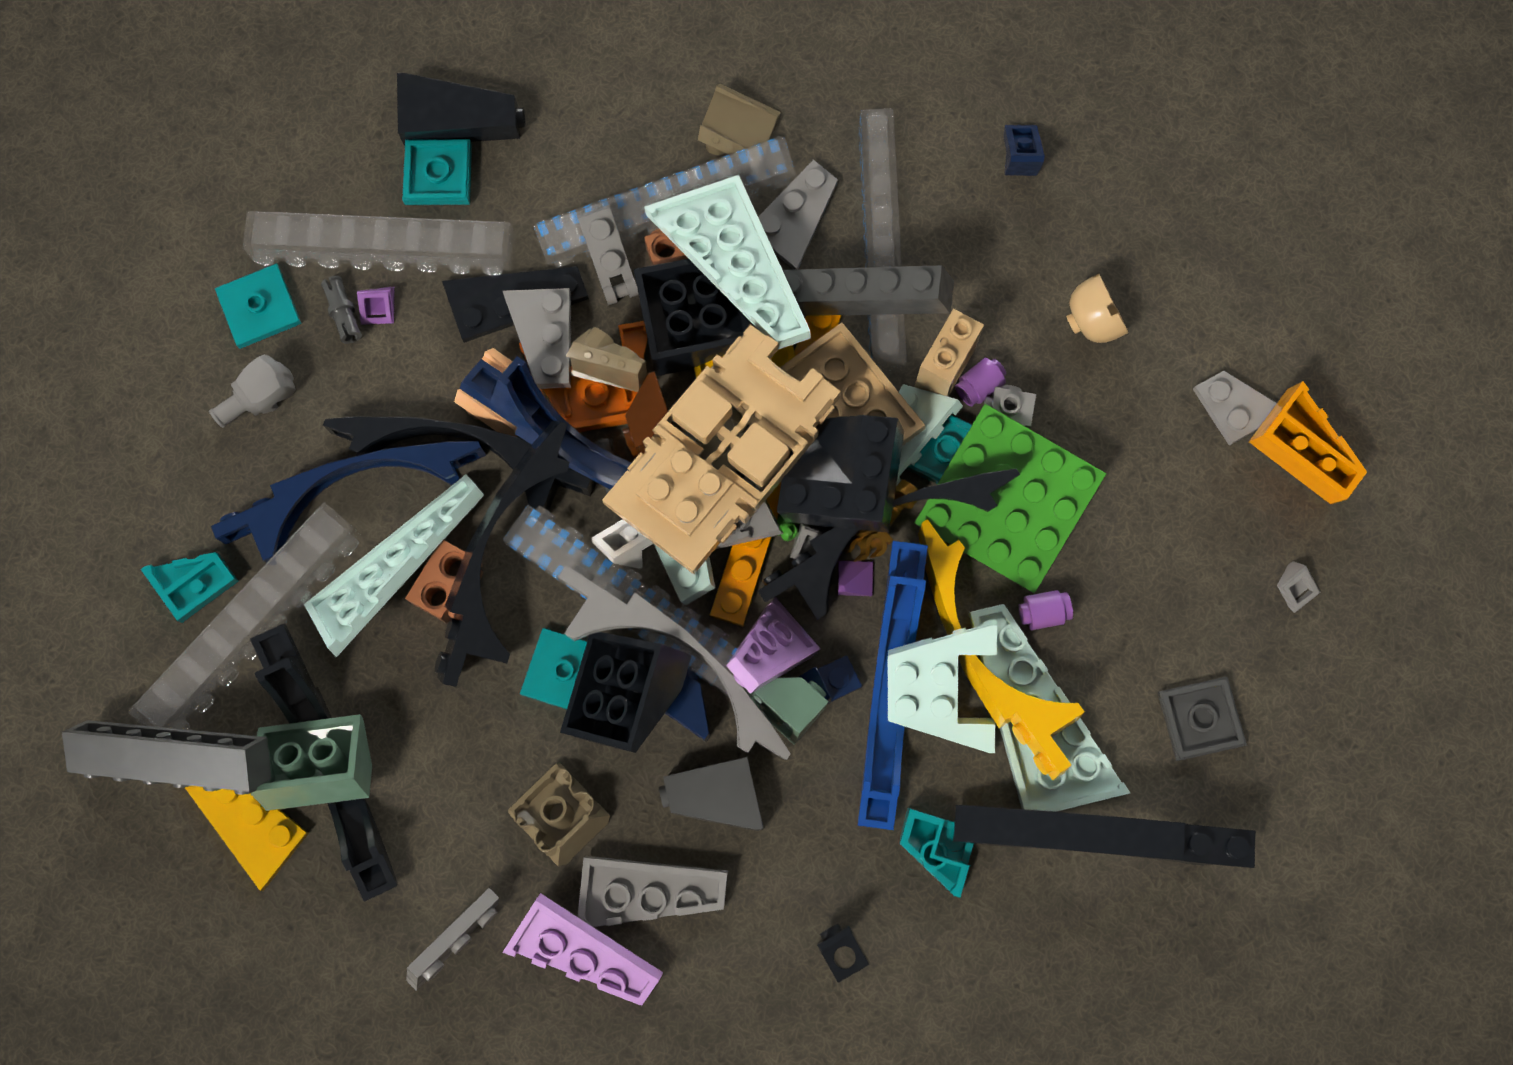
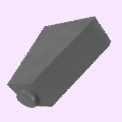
[659,757,764,831]

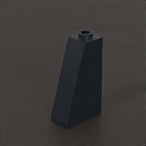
[397,73,526,146]

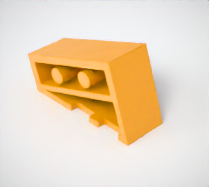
[1249,381,1367,504]

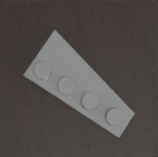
[578,856,728,927]

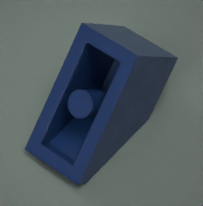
[665,668,710,742]

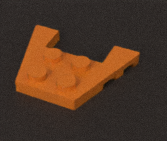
[519,321,648,433]

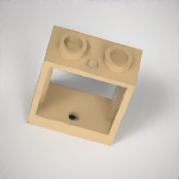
[915,309,984,397]

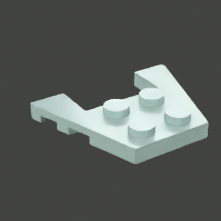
[888,620,997,753]

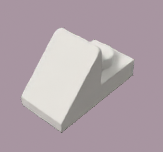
[592,519,653,568]

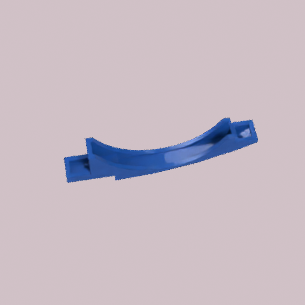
[858,541,928,830]

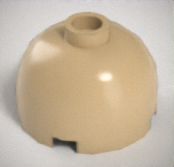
[1066,274,1128,343]

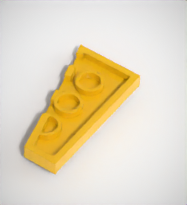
[185,786,309,891]

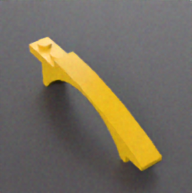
[918,519,1085,780]

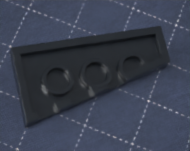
[442,266,589,343]

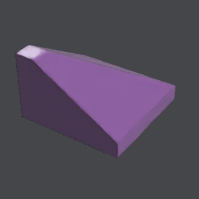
[357,287,394,325]
[838,561,873,596]

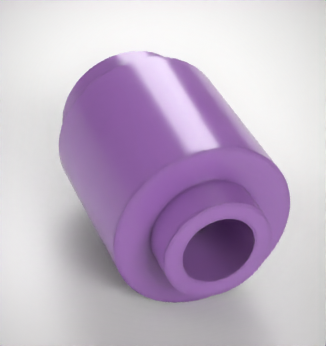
[955,358,1006,407]
[1019,590,1073,630]

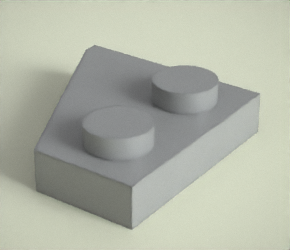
[1193,371,1277,446]

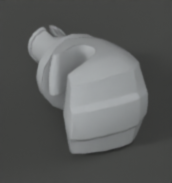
[209,355,296,428]

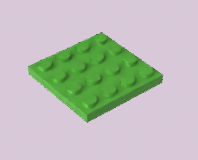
[914,404,1107,594]

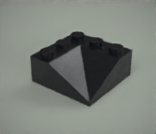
[634,258,750,376]
[777,415,904,533]
[560,632,692,753]

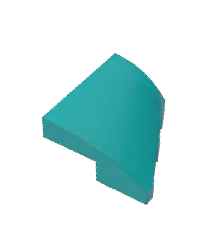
[899,808,974,898]

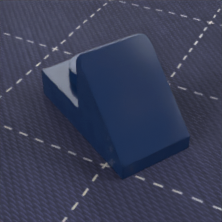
[1004,125,1045,176]
[797,655,862,704]

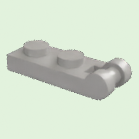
[577,205,639,305]

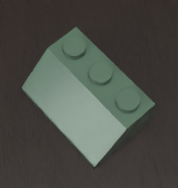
[250,714,372,811]

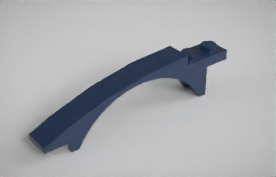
[460,356,632,490]
[211,441,486,567]

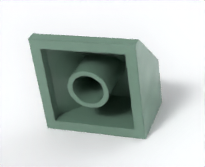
[744,677,828,745]

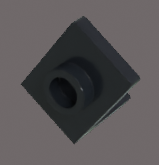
[817,923,869,982]

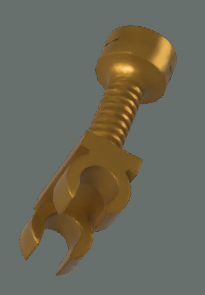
[844,480,918,562]

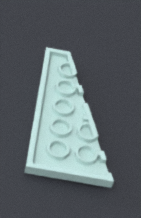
[644,175,811,350]
[304,474,484,657]
[969,604,1130,812]

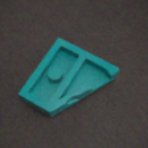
[141,552,239,623]

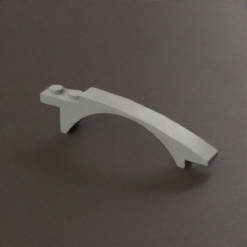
[558,565,790,760]

